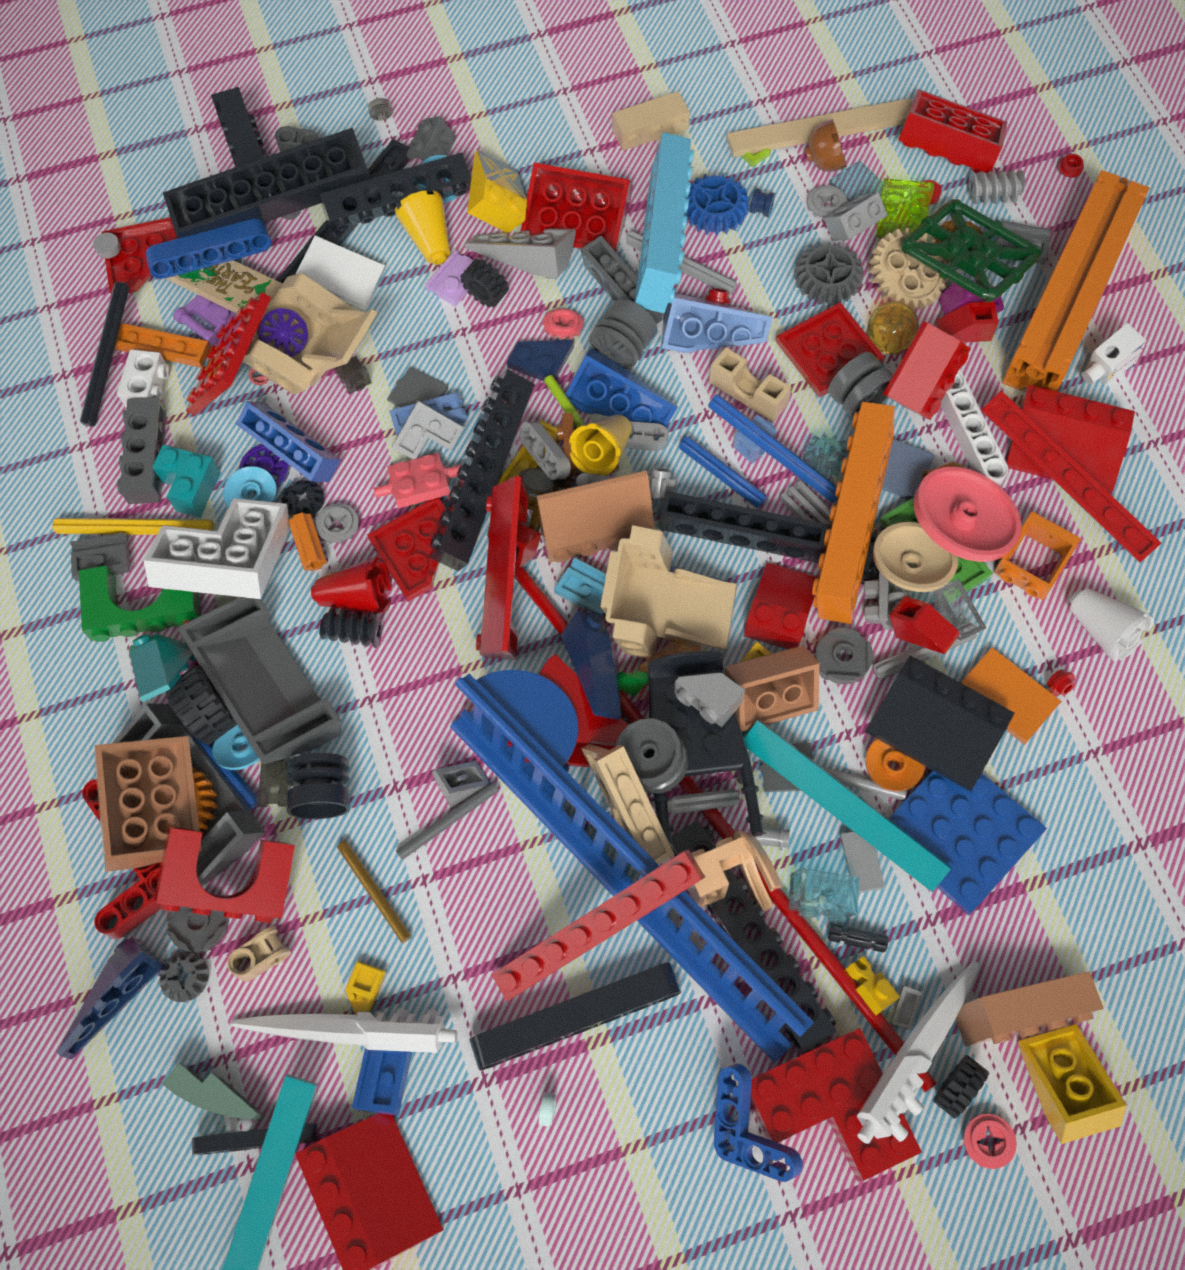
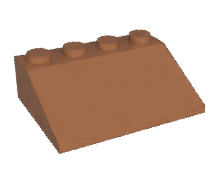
[537,471,654,563]
[95,736,202,872]

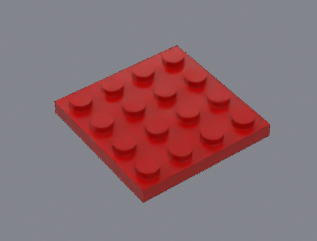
[185,292,271,416]

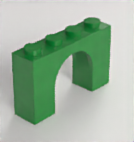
[79,566,201,642]

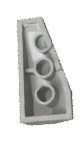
[465,229,575,279]

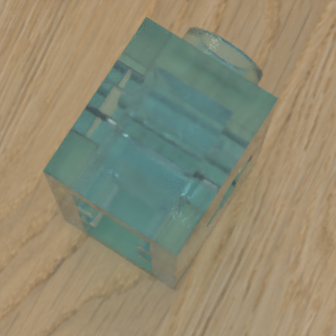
[788,868,859,922]

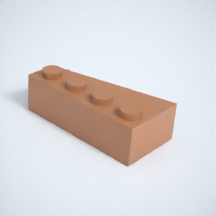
[956,971,1104,1047]

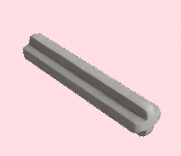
[667,789,740,814]

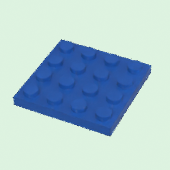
[889,771,1047,916]

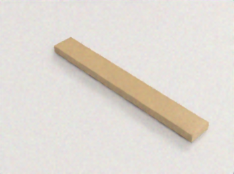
[726,98,912,157]

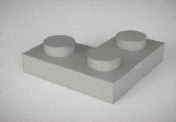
[392,400,464,459]

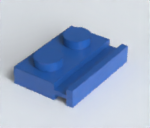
[352,1048,412,1116]

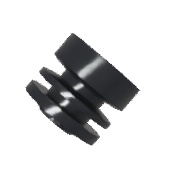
[286,753,350,819]

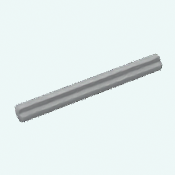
[626,231,737,296]

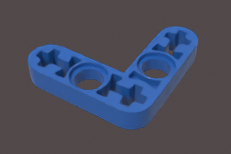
[714,1064,803,1182]

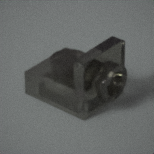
[334,355,371,394]

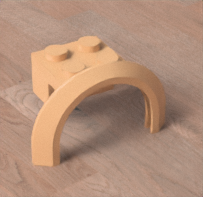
[688,830,783,912]

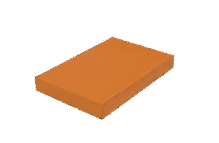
[961,648,1062,745]

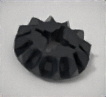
[281,478,325,517]

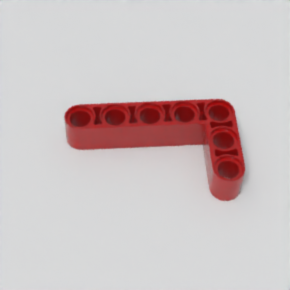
[82,779,161,939]

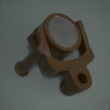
[519,464,575,532]

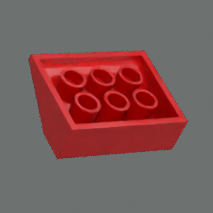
[898,89,1008,173]
[520,163,633,252]
[1006,384,1135,495]
[295,1113,444,1270]

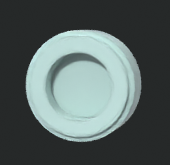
[539,1092,557,1127]

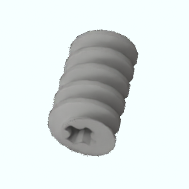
[969,170,1025,204]

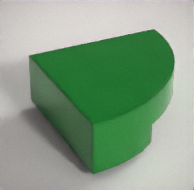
[619,671,649,697]

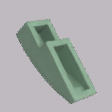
[162,1063,265,1121]

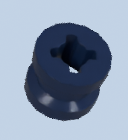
[749,188,776,218]

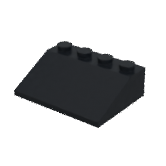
[865,655,1015,792]

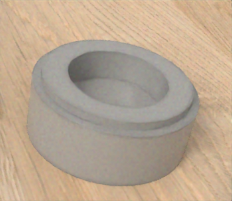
[93,233,121,258]

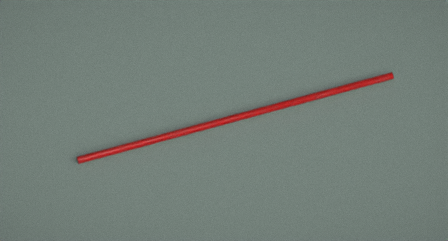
[514,566,937,1093]

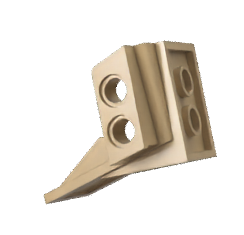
[242,273,377,395]
[600,525,737,659]

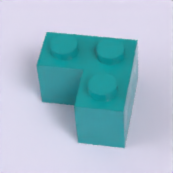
[152,445,221,518]

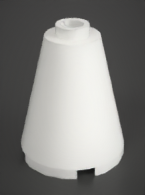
[1069,588,1154,662]

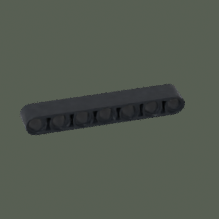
[469,962,682,1071]

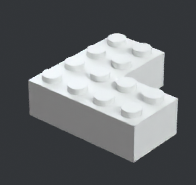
[144,498,290,599]

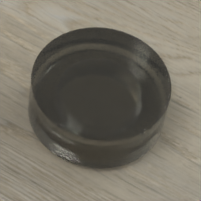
[368,98,393,121]

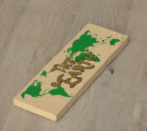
[165,260,283,313]

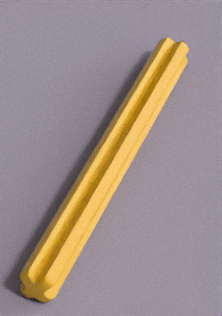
[52,518,214,535]

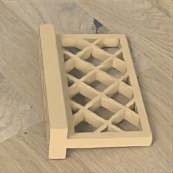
[581,744,674,865]

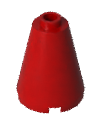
[311,557,392,613]

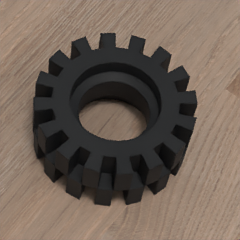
[460,259,509,307]
[933,1055,989,1119]

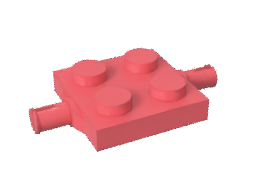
[373,453,461,508]

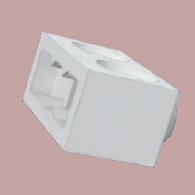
[117,350,169,408]

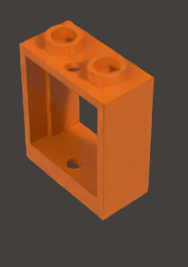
[994,511,1082,600]

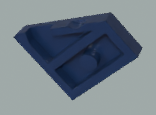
[506,340,574,381]

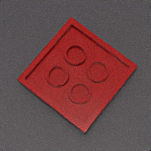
[776,302,885,398]

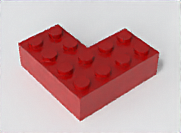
[750,1028,922,1182]

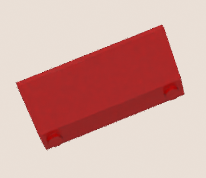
[476,476,529,660]

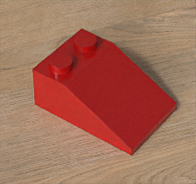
[744,562,819,650]

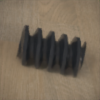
[319,605,382,648]

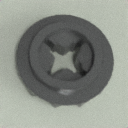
[158,952,209,1002]

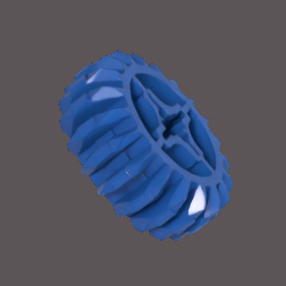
[684,172,749,236]

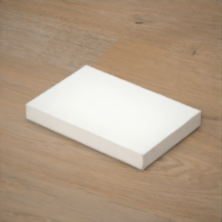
[295,236,385,310]

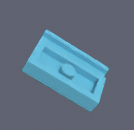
[554,557,606,618]

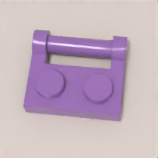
[173,295,236,347]

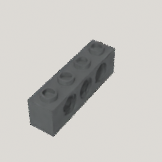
[580,236,663,324]
[117,397,166,504]

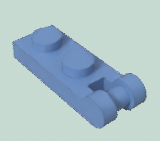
[389,393,467,436]

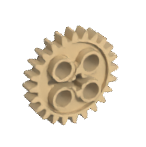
[869,228,948,311]

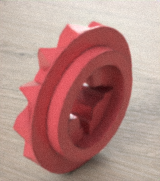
[543,308,584,340]
[963,1114,1017,1169]

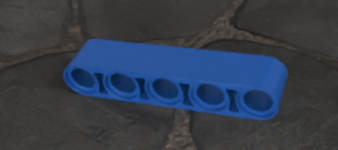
[145,219,271,279]

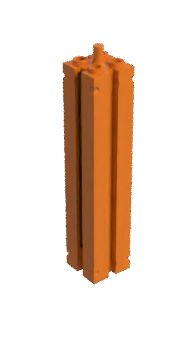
[1002,170,1150,391]

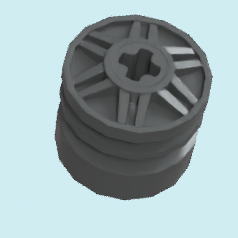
[589,299,657,370]

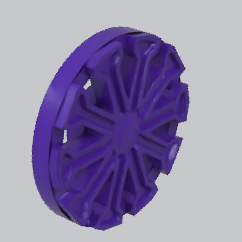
[258,308,308,357]
[239,445,290,488]

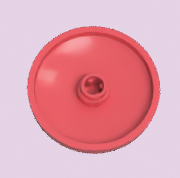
[913,467,1021,562]

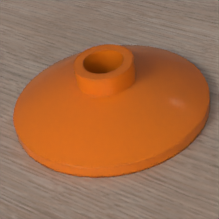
[865,739,925,792]

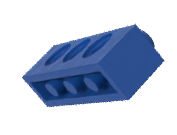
[235,401,341,482]

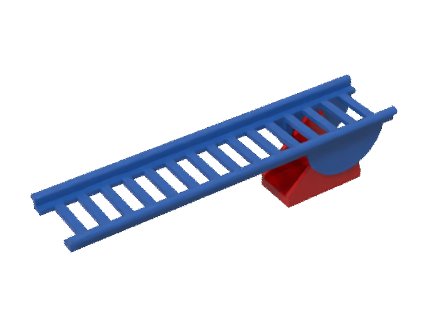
[450,654,814,1064]

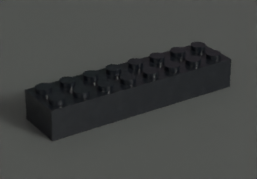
[162,128,371,239]

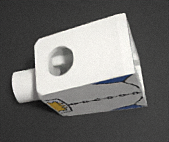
[1081,323,1146,385]

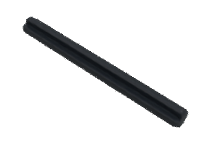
[80,281,130,427]

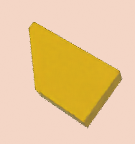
[345,961,387,1015]

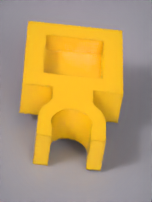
[845,956,900,1016]

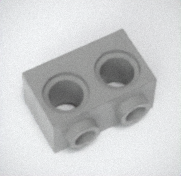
[824,192,888,241]

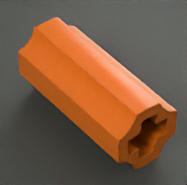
[288,513,327,571]

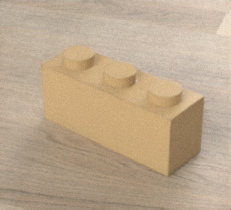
[612,91,690,151]

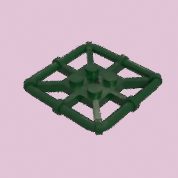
[900,199,1042,302]

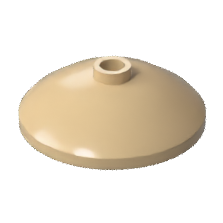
[873,522,958,592]

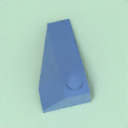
[661,293,773,353]

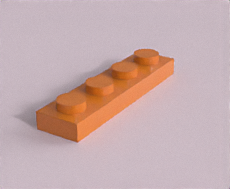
[115,323,210,368]

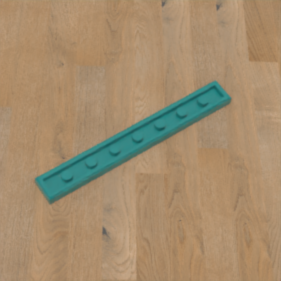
[744,720,952,893]

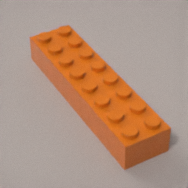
[812,402,895,624]

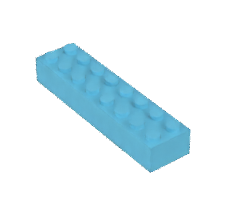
[634,132,694,313]

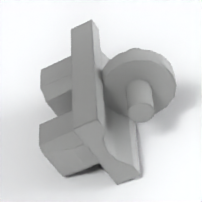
[865,572,911,629]

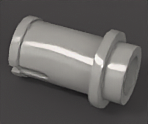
[756,826,790,850]

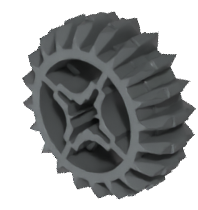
[794,241,864,307]

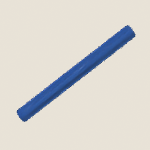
[708,394,838,502]

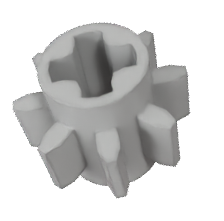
[648,468,677,499]

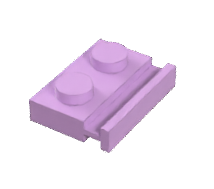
[425,250,474,307]

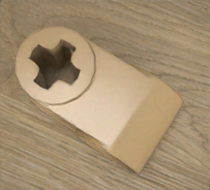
[227,926,291,981]

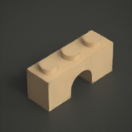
[709,347,792,422]

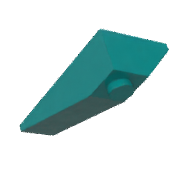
[129,634,196,703]

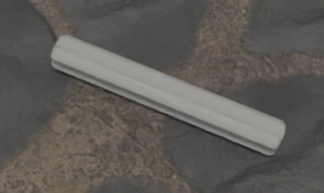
[873,623,977,679]

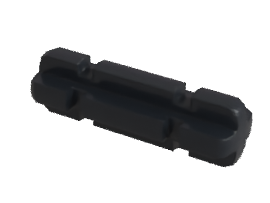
[827,923,889,953]

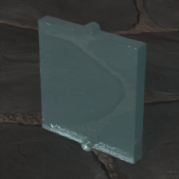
[829,160,888,202]

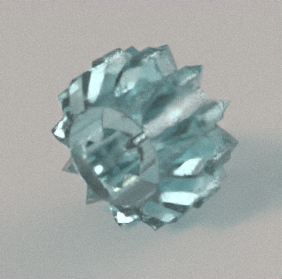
[803,432,849,479]

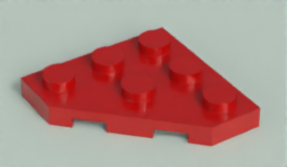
[101,217,178,294]
[367,498,445,602]

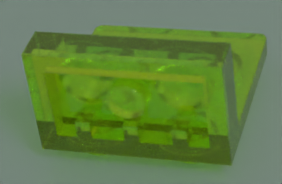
[876,178,934,238]

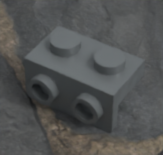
[406,116,456,162]

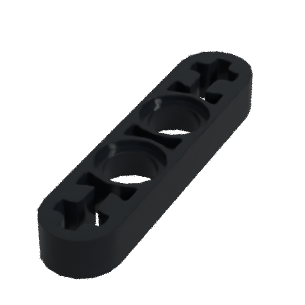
[192,1124,318,1155]

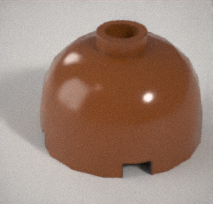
[805,119,847,172]

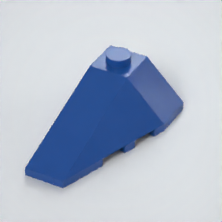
[565,349,678,427]

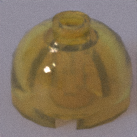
[866,301,919,354]

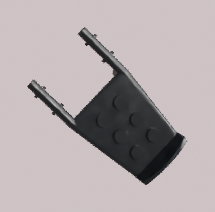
[648,651,764,846]

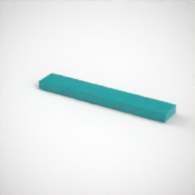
[222,1074,318,1270]

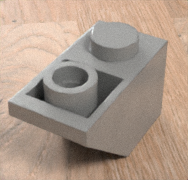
[675,673,745,727]

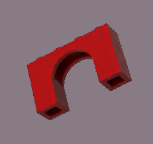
[154,826,295,923]

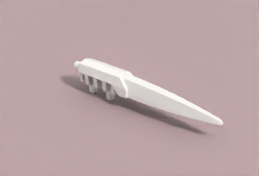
[857,961,980,1143]
[230,1008,457,1053]

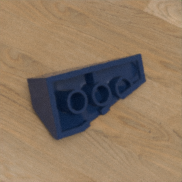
[561,610,621,720]
[57,936,164,1060]

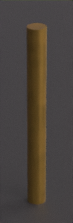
[337,840,412,944]

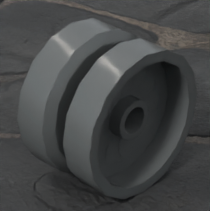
[828,352,893,420]
[615,718,688,794]

